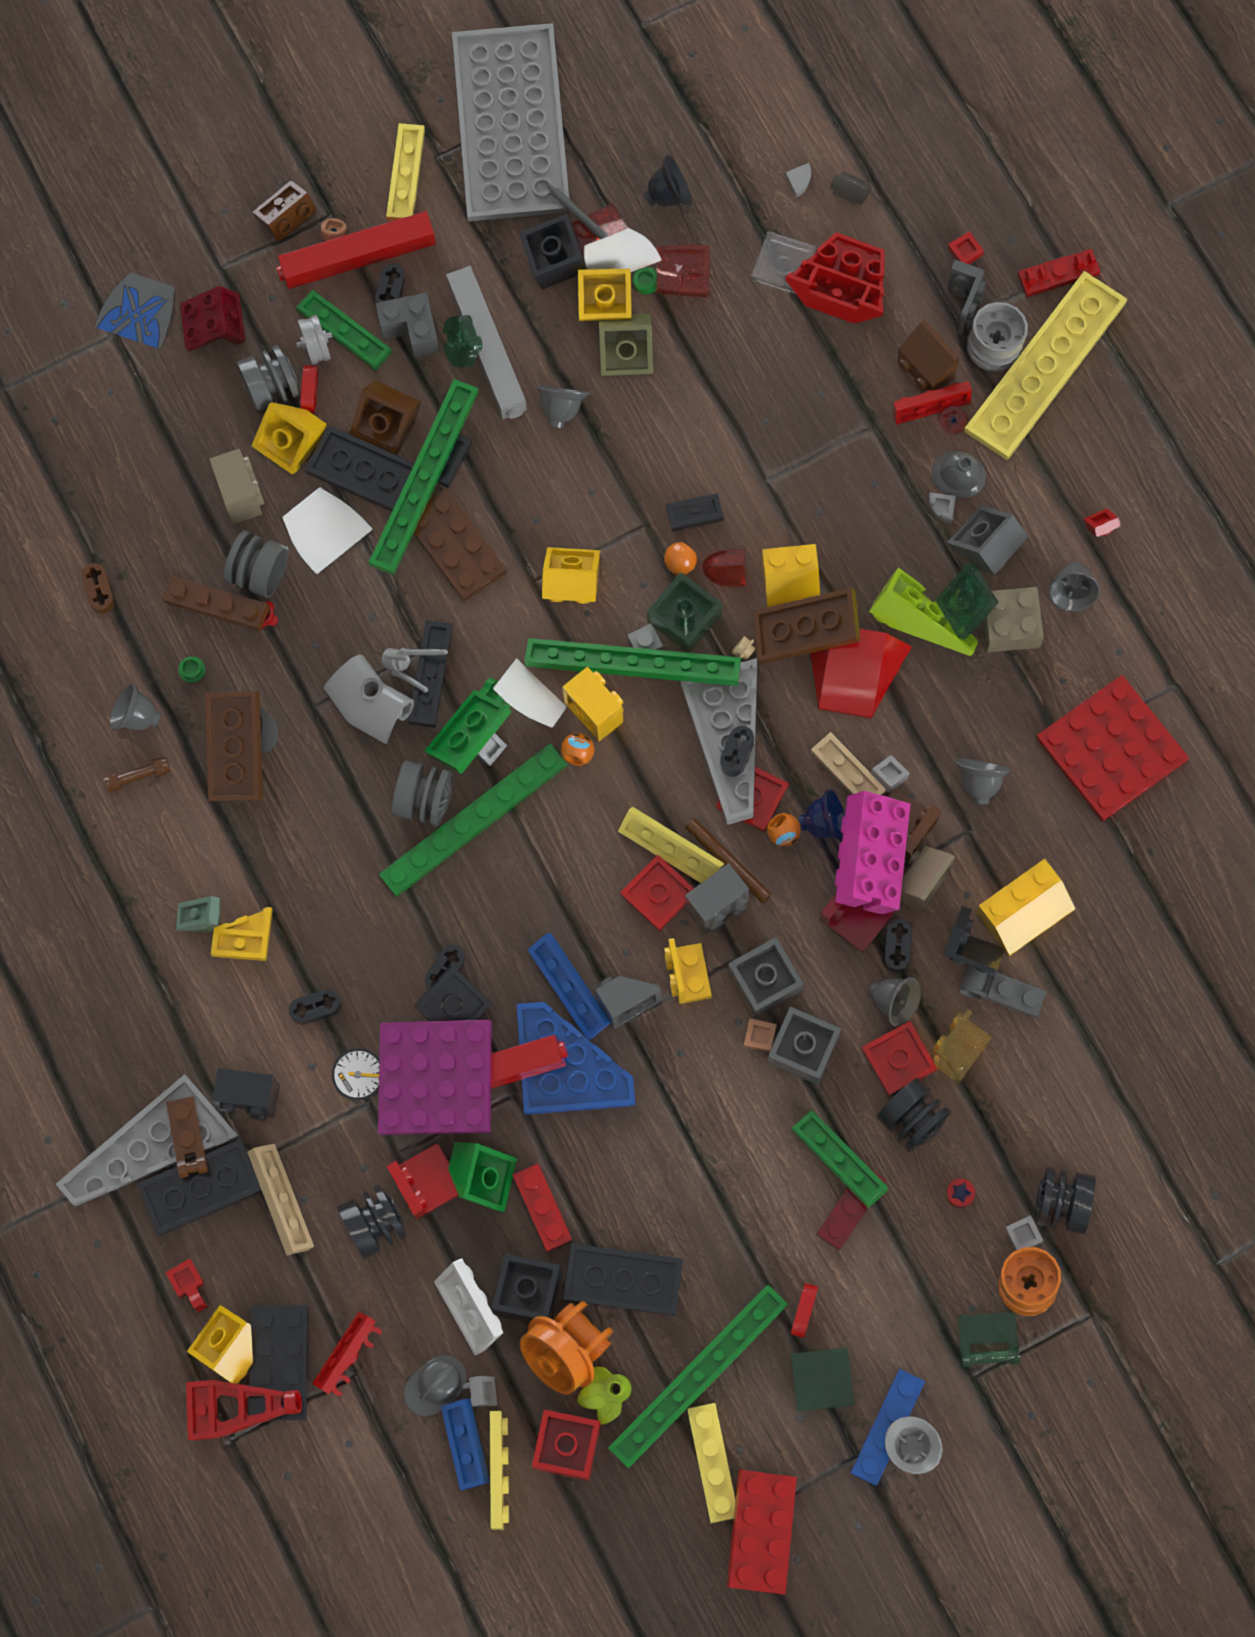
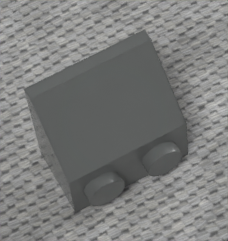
[947,505,1028,575]
[596,976,661,1029]

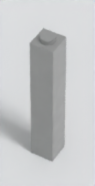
[446,266,527,420]

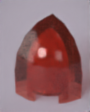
[702,549,746,587]

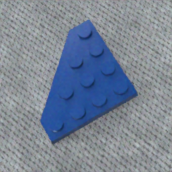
[517,1002,635,1115]

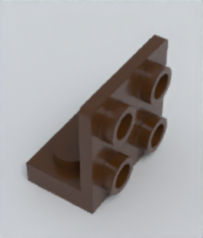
[888,789,942,862]

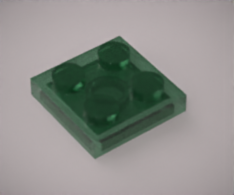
[935,563,999,639]
[791,1348,854,1412]

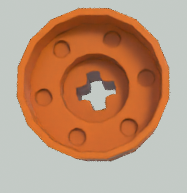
[998,1247,1061,1316]

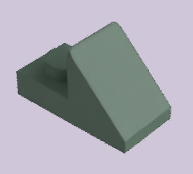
[176,896,221,932]

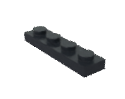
[408,620,453,728]

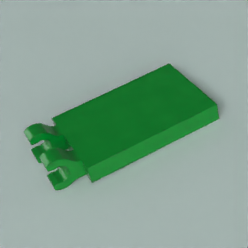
[424,677,512,774]

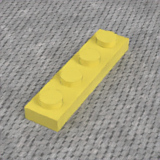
[386,123,425,221]
[618,806,724,883]
[687,1403,735,1524]
[490,1411,509,1530]

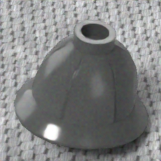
[536,385,590,428]
[931,451,986,498]
[1049,562,1100,612]
[110,683,161,731]
[955,759,1011,804]
[869,977,921,1026]

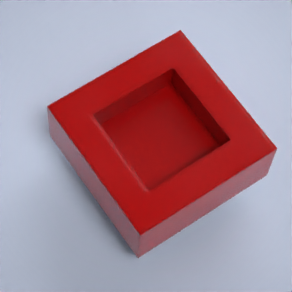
[947,231,984,264]
[1084,508,1120,537]

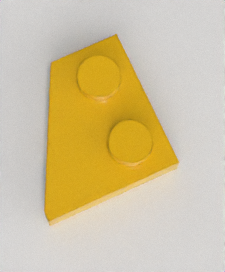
[211,907,273,961]

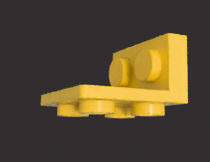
[664,938,712,1004]

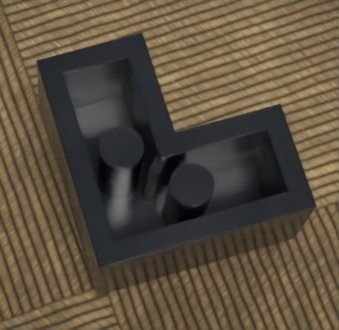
[212,1068,280,1121]

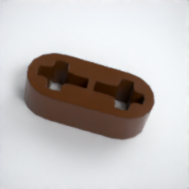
[82,563,115,614]

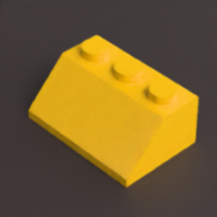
[976,859,1075,956]

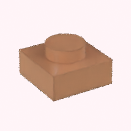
[744,1019,777,1053]

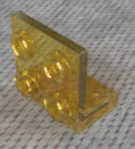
[932,1009,992,1083]

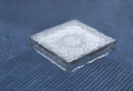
[751,231,817,294]

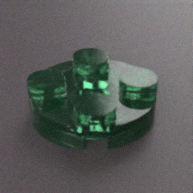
[443,315,483,368]

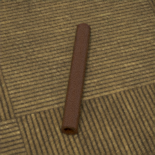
[685,818,772,904]

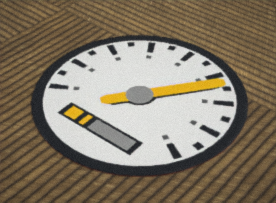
[332,1048,379,1100]

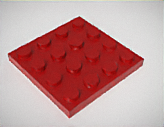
[1036,675,1189,822]

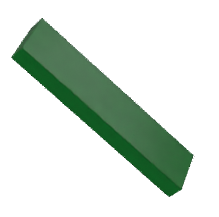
[296,289,392,371]
[791,1110,888,1208]

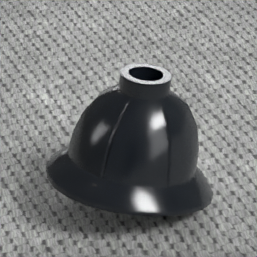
[644,155,692,206]

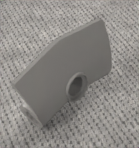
[324,655,414,744]

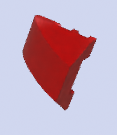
[785,232,885,324]
[810,628,912,719]

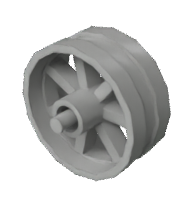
[296,315,333,365]

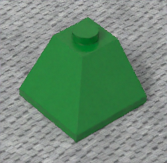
[448,1142,517,1213]

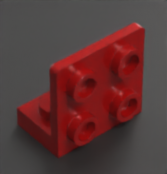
[386,1144,459,1220]

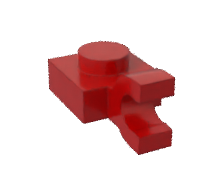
[165,1259,208,1313]

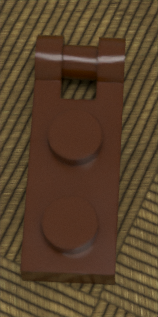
[166,1096,208,1178]

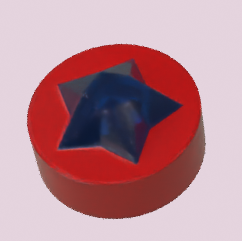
[946,1178,975,1208]

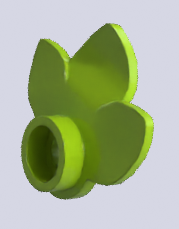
[577,1366,631,1424]

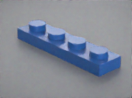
[528,933,611,1039]
[850,1369,925,1486]

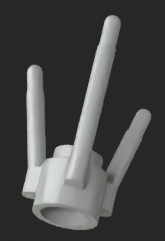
[381,648,448,692]

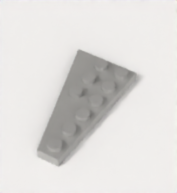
[680,658,757,825]
[56,1074,239,1206]

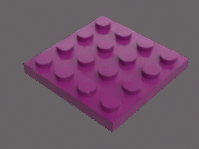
[378,1020,492,1135]

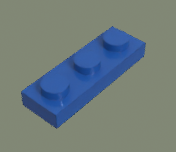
[441,1398,490,1491]

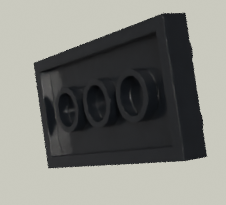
[305,425,415,512]
[137,1139,262,1237]
[563,1243,683,1316]
[249,1305,309,1421]

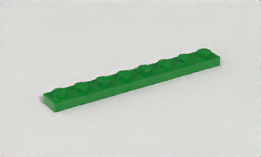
[369,379,479,575]
[524,638,741,686]
[379,744,567,897]
[608,1285,788,1469]

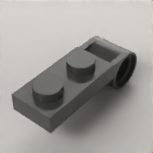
[959,965,1046,1018]

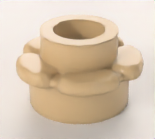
[731,636,755,661]

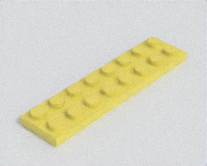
[964,271,1127,461]

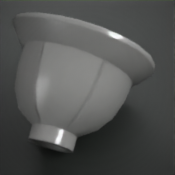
[885,1416,943,1474]

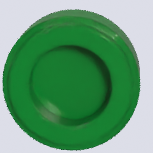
[633,267,659,294]

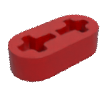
[300,365,319,413]
[790,1282,818,1338]

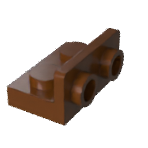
[252,181,317,241]

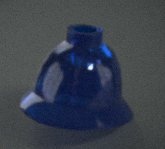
[799,788,845,842]

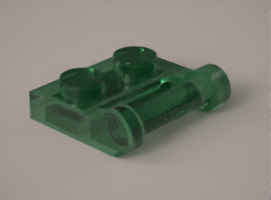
[958,1312,1020,1367]

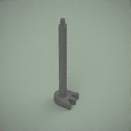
[547,184,609,239]

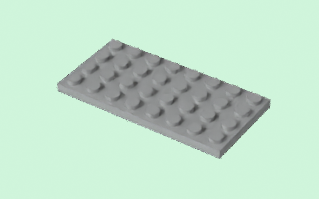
[452,23,570,222]

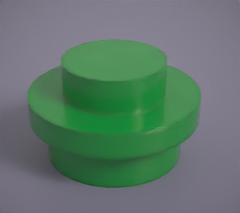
[178,657,205,683]

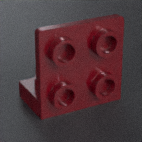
[180,285,245,351]
[819,892,895,952]

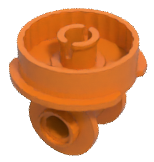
[520,1300,614,1394]

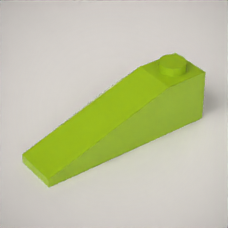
[869,567,979,656]

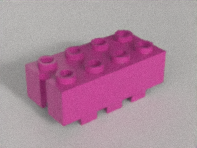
[835,791,911,914]

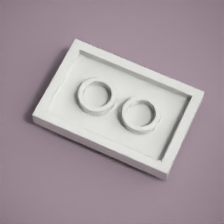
[434,1258,503,1355]

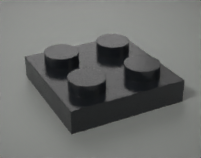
[414,966,492,1021]

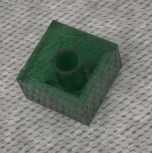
[647,572,723,653]

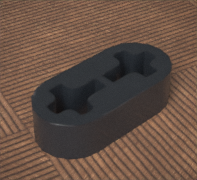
[375,264,405,303]
[720,726,754,777]
[884,919,912,973]
[425,945,465,989]
[289,989,341,1025]

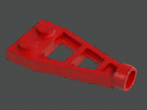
[186,1380,302,1441]

